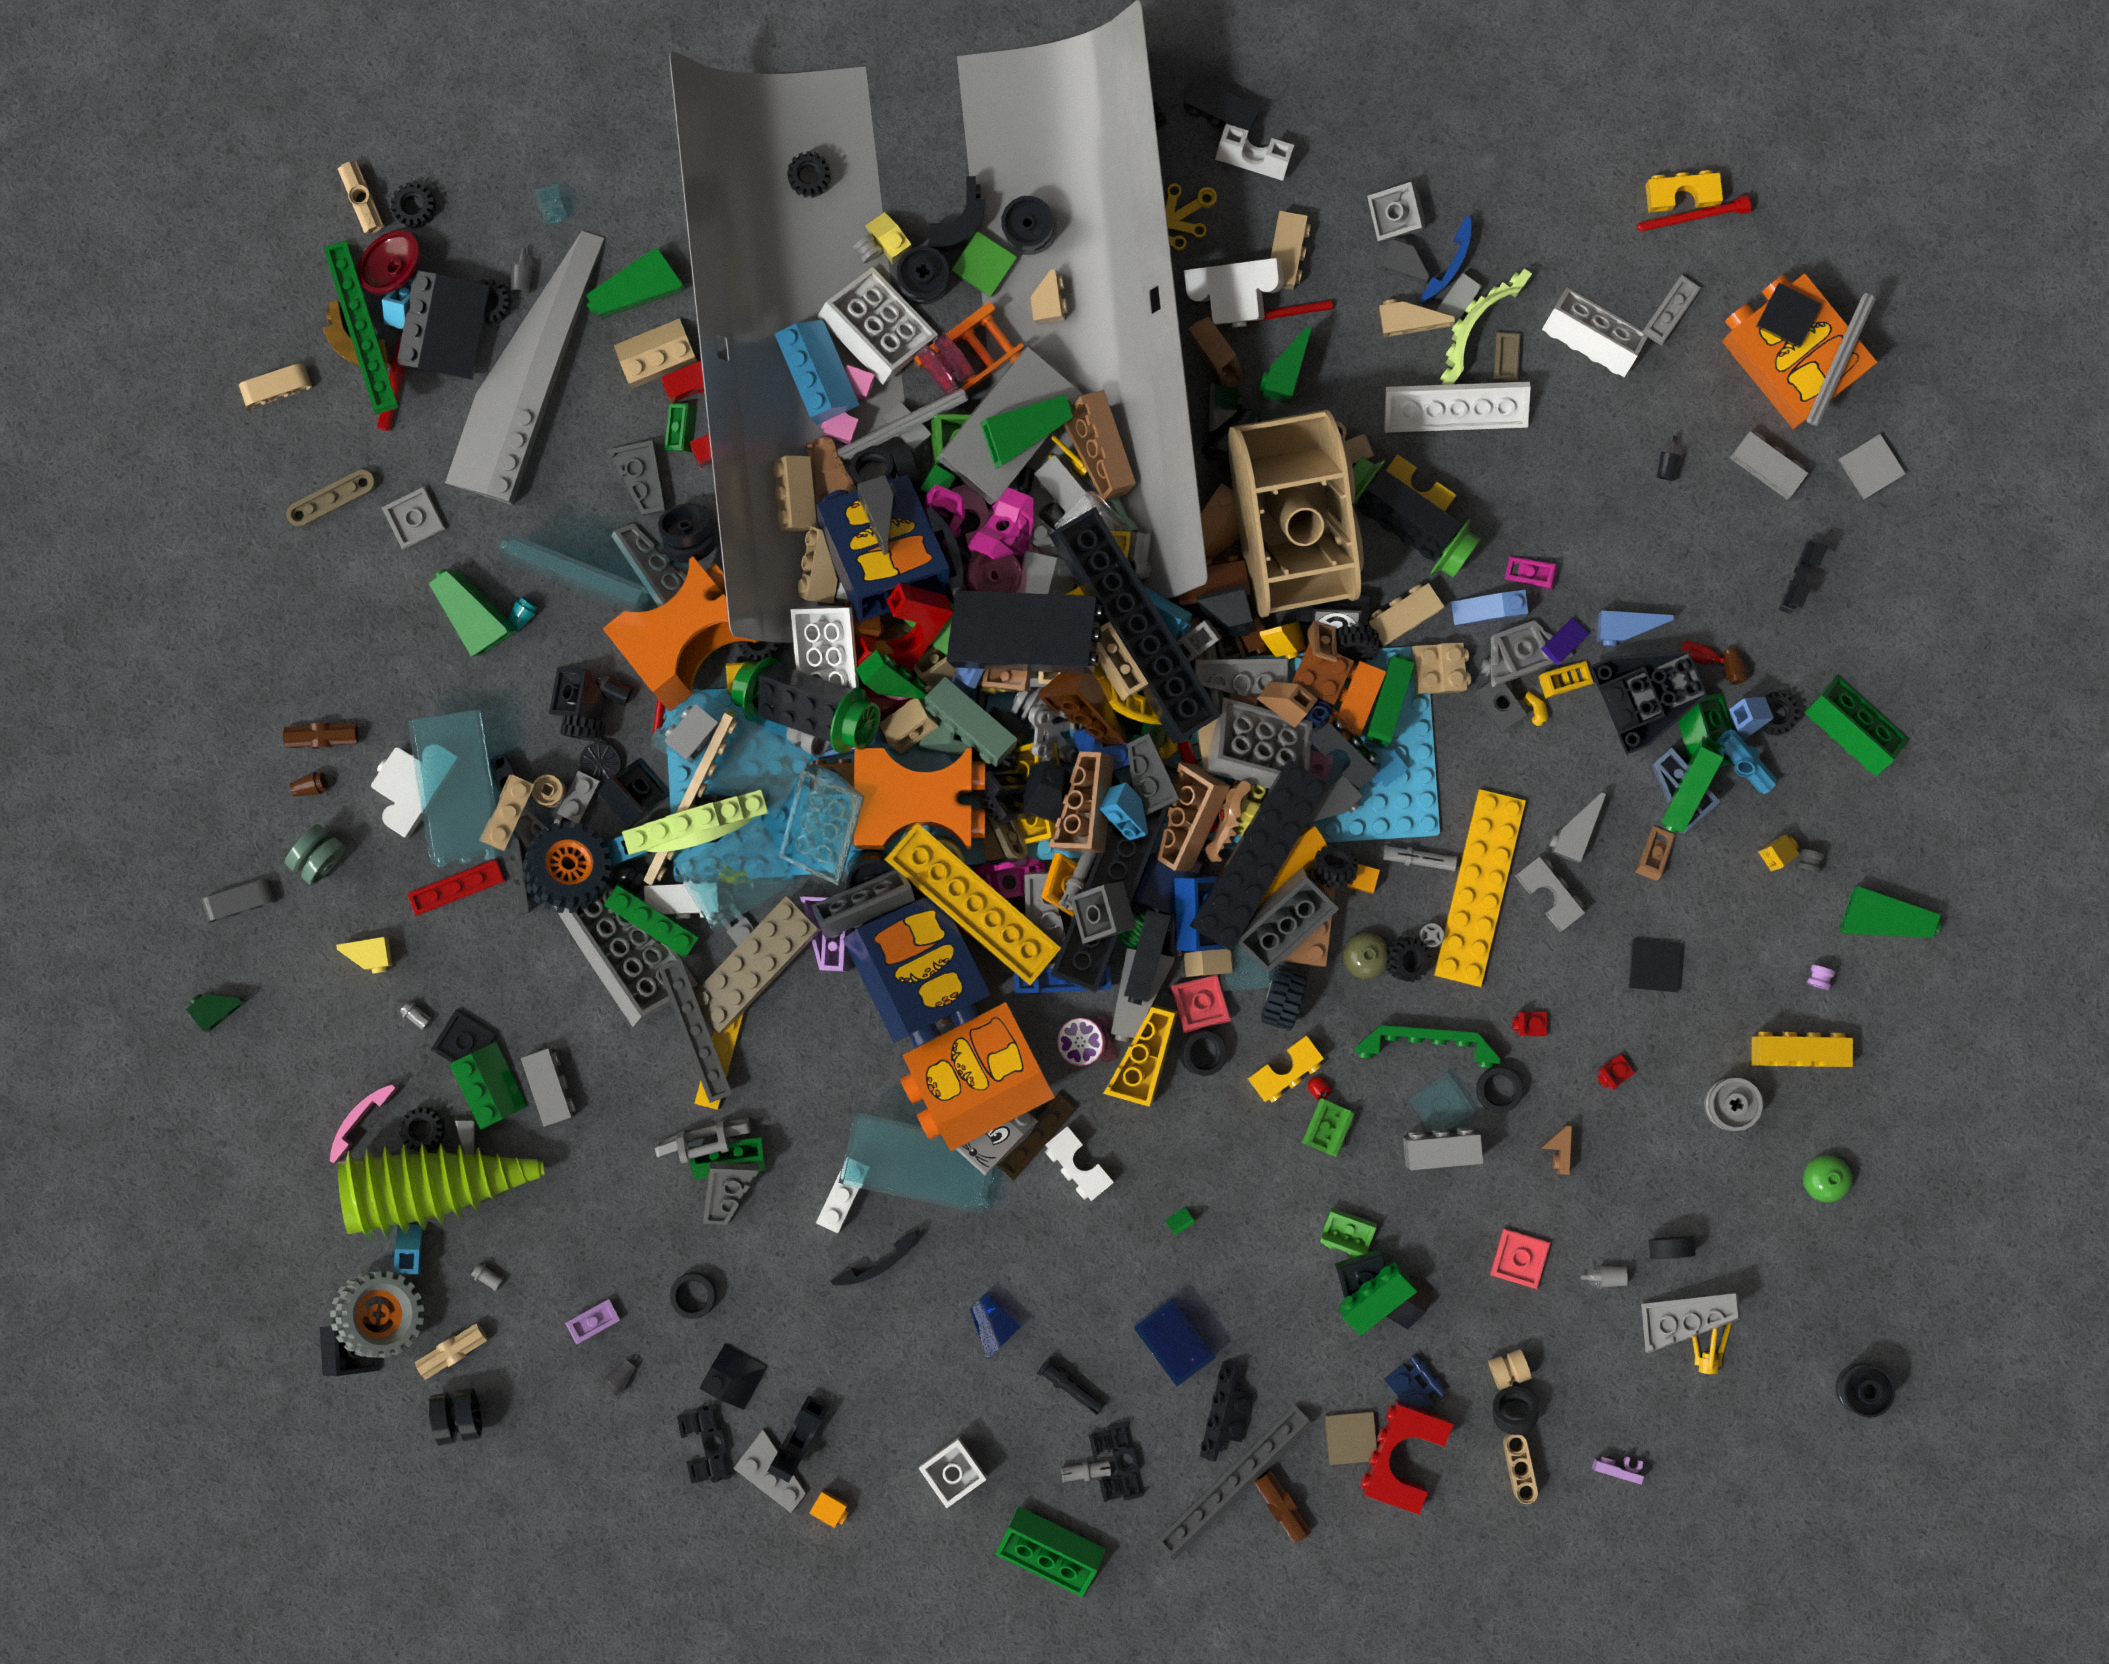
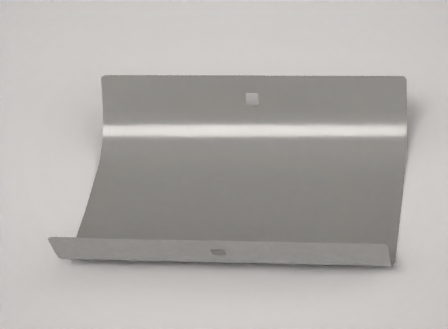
[669,0,1208,642]

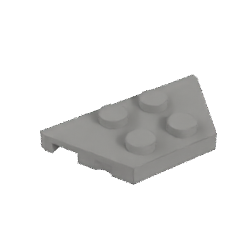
[1491,620,1573,687]

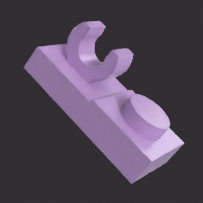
[565,1299,620,1345]
[1592,1456,1644,1485]

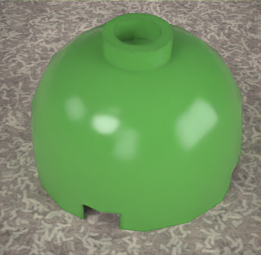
[1803,1155,1853,1203]

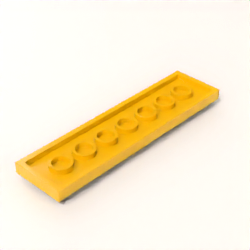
[1434,789,1526,987]
[884,822,1061,985]

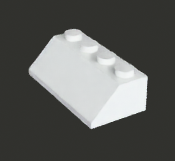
[1542,287,1647,377]

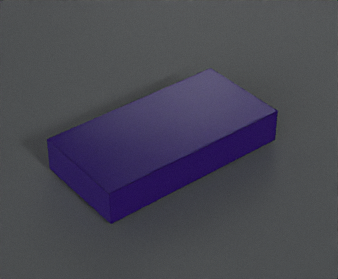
[1540,618,1589,665]

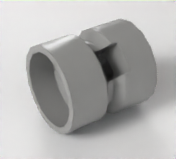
[786,727,831,757]

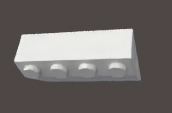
[817,267,938,384]
[791,606,859,689]

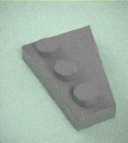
[733,1429,806,1513]

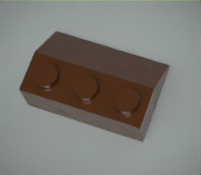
[1176,552,1251,606]

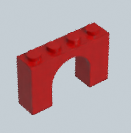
[661,360,712,468]
[855,583,953,671]
[1360,1399,1453,1515]

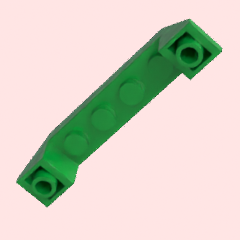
[1353,1025,1500,1068]

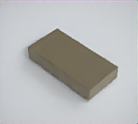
[1493,332,1520,382]

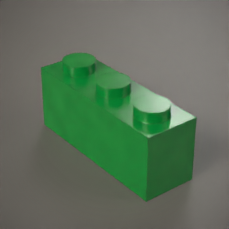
[689,1137,766,1180]
[1338,1262,1417,1336]

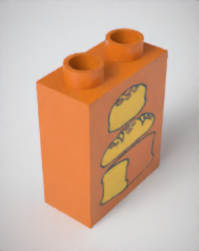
[1722,273,1877,430]
[900,1002,1055,1151]

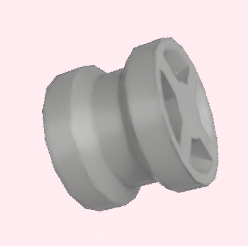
[853,234,883,264]
[1418,923,1444,948]

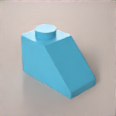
[382,278,413,329]

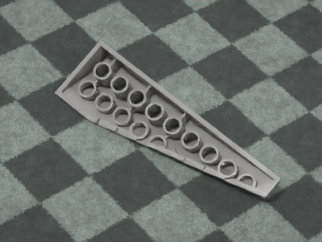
[513,809,698,1027]

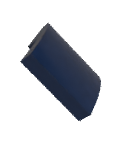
[1133,855,1198,915]

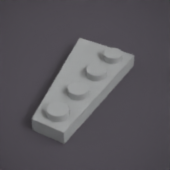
[1193,659,1288,701]

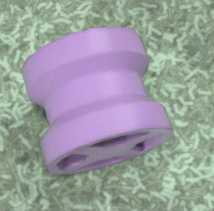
[1807,965,1835,990]

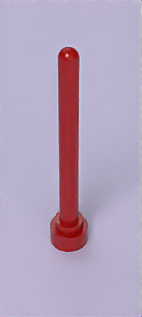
[1637,194,1751,232]

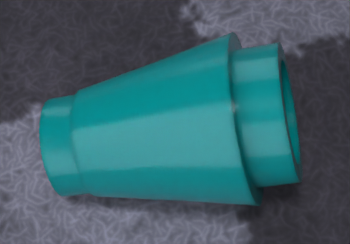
[508,597,538,634]

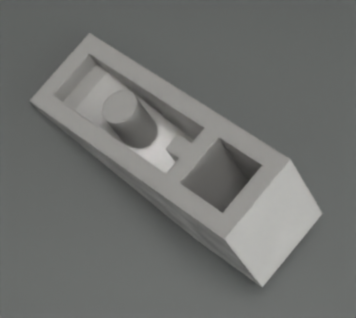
[1549,793,1606,863]

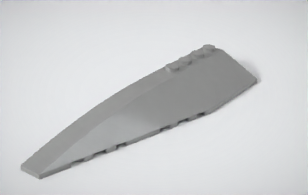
[445,231,605,505]

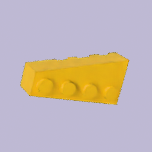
[1103,1005,1178,1107]
[1752,1032,1853,1067]

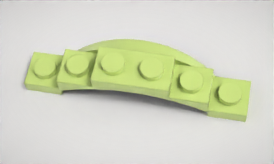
[1440,268,1532,385]
[622,790,768,855]

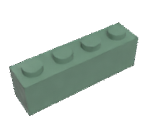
[924,677,1017,767]

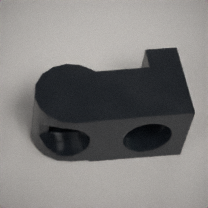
[487,753,517,794]

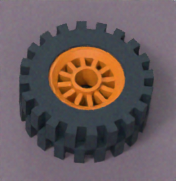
[522,822,612,913]

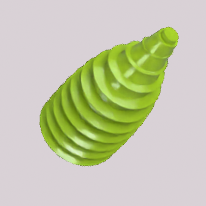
[338,1143,545,1242]

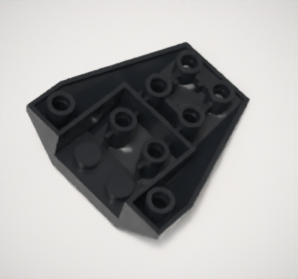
[1589,651,1708,755]

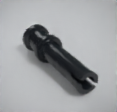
[1037,1356,1106,1415]

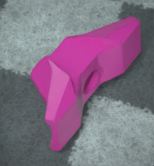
[923,485,965,550]
[968,487,1034,560]
[974,857,1046,899]

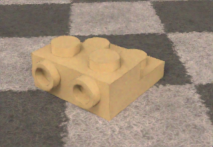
[1412,643,1471,695]

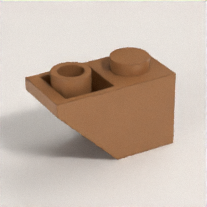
[1257,682,1318,728]

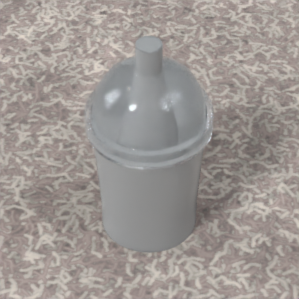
[1581,1265,1628,1289]

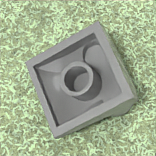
[1367,182,1425,242]

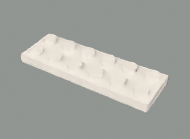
[1384,382,1531,433]

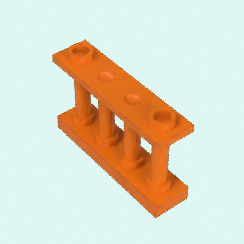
[914,301,1024,394]

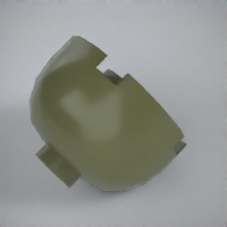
[1342,932,1390,980]

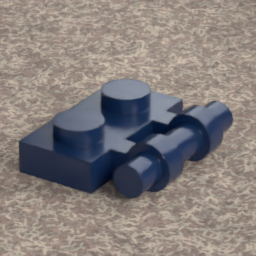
[1384,1353,1447,1409]

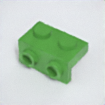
[1302,1098,1354,1157]
[1320,1207,1377,1257]

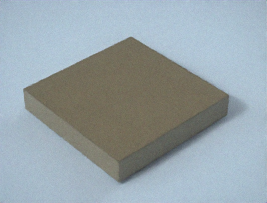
[1325,1411,1377,1465]

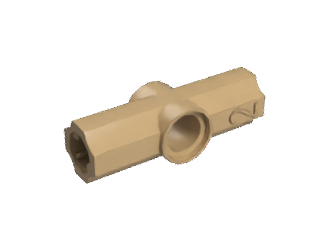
[338,161,384,235]
[414,1323,488,1380]

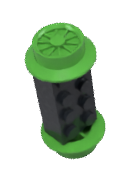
[1352,456,1480,578]

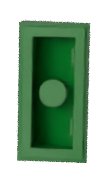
[664,403,697,453]

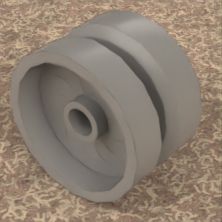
[1704,1078,1763,1131]

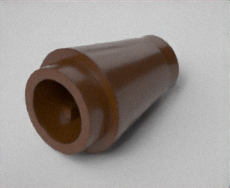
[1723,648,1749,685]
[290,771,328,797]

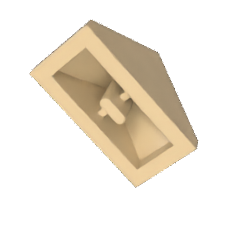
[1184,949,1234,977]

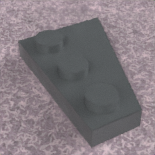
[608,440,667,516]

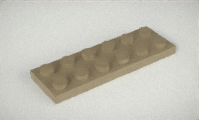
[694,896,821,1034]

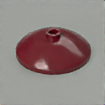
[358,230,421,294]

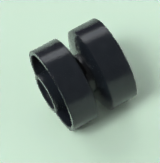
[1836,1363,1895,1418]
[429,1388,482,1446]

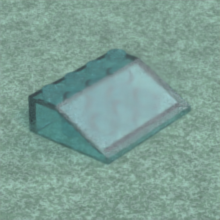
[778,765,865,886]
[675,817,796,932]

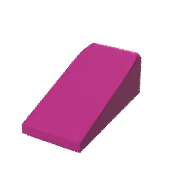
[1504,556,1558,591]

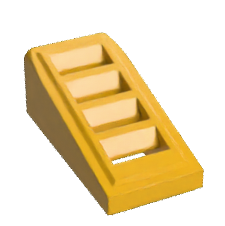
[1538,661,1594,699]

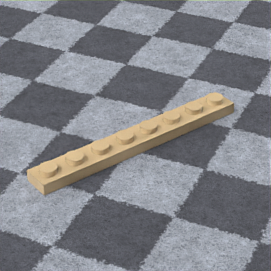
[643,709,739,886]

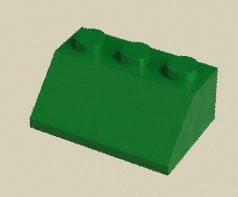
[1677,692,1734,768]
[449,1041,527,1130]

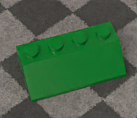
[1804,674,1909,777]
[995,1506,1106,1597]

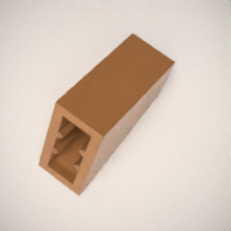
[1188,317,1245,388]

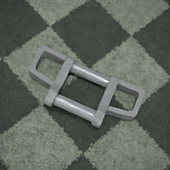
[654,1118,751,1164]

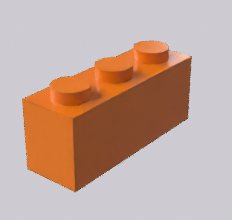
[1332,661,1386,737]

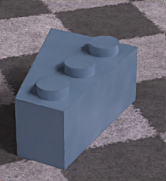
[1651,748,1720,834]

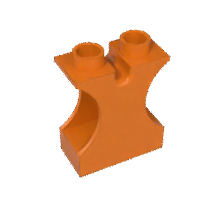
[602,556,759,712]
[854,748,985,850]

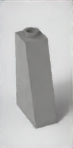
[1111,948,1175,1042]

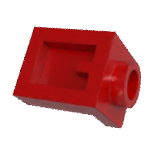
[1512,1012,1547,1036]
[1597,1054,1635,1090]

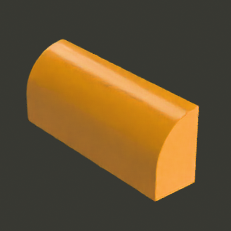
[1258,825,1328,907]

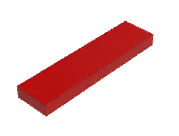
[407,859,506,916]

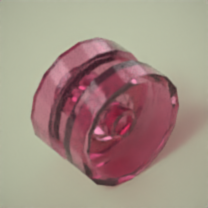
[916,333,974,396]
[963,553,1022,593]

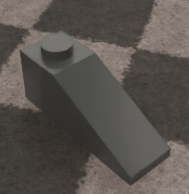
[857,475,896,555]
[1306,775,1363,825]

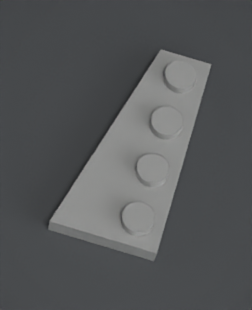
[611,524,687,607]
[1024,872,1066,969]
[1641,1293,1741,1353]

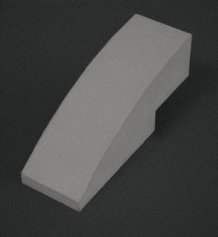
[1177,619,1222,663]

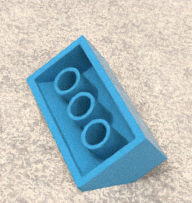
[774,320,860,425]

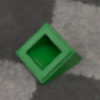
[1165,1207,1195,1235]

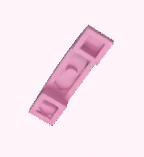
[330,1085,399,1163]

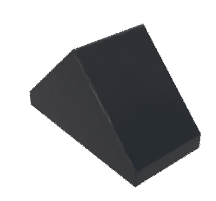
[1386,1275,1432,1330]

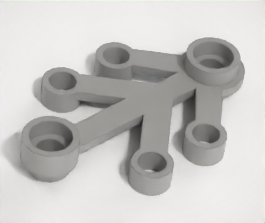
[1028,704,1083,765]

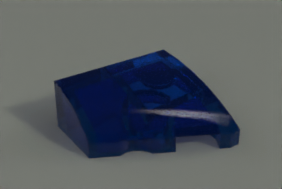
[970,1292,1021,1359]

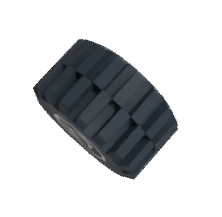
[1261,965,1308,1031]

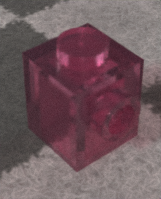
[1309,750,1334,782]

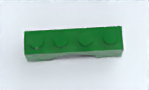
[604,883,699,958]

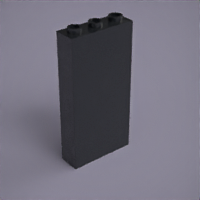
[946,591,1105,674]

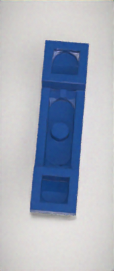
[1419,216,1471,305]
[1014,966,1111,994]

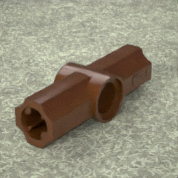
[283,723,359,749]
[1254,1470,1311,1544]

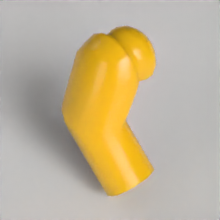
[1522,691,1549,726]

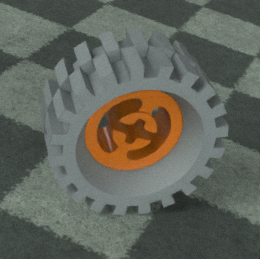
[330,1271,424,1358]

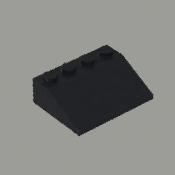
[396,270,491,380]

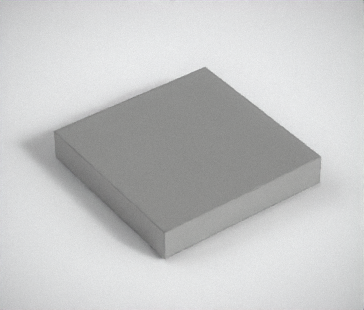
[1838,434,1905,499]
[382,486,446,550]

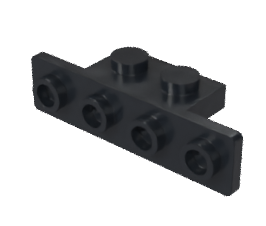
[1200,1362,1253,1462]

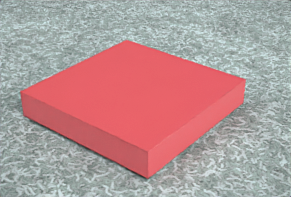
[1171,975,1231,1033]
[1490,1228,1550,1289]

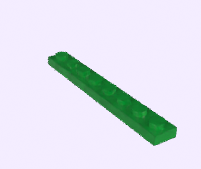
[323,240,399,415]

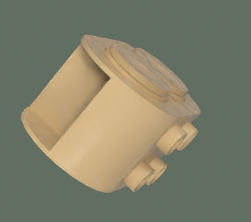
[1228,410,1364,617]

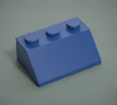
[1174,876,1226,952]

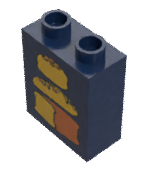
[817,474,949,622]
[843,897,990,1047]

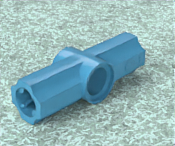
[1717,729,1778,794]

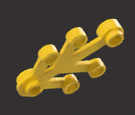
[1165,184,1217,251]

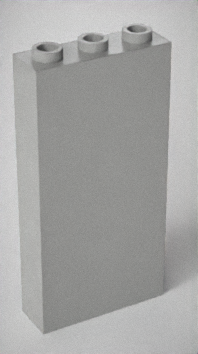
[936,347,1082,505]

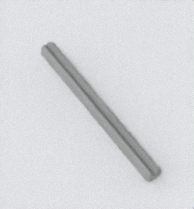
[1806,293,1876,426]
[837,388,968,462]

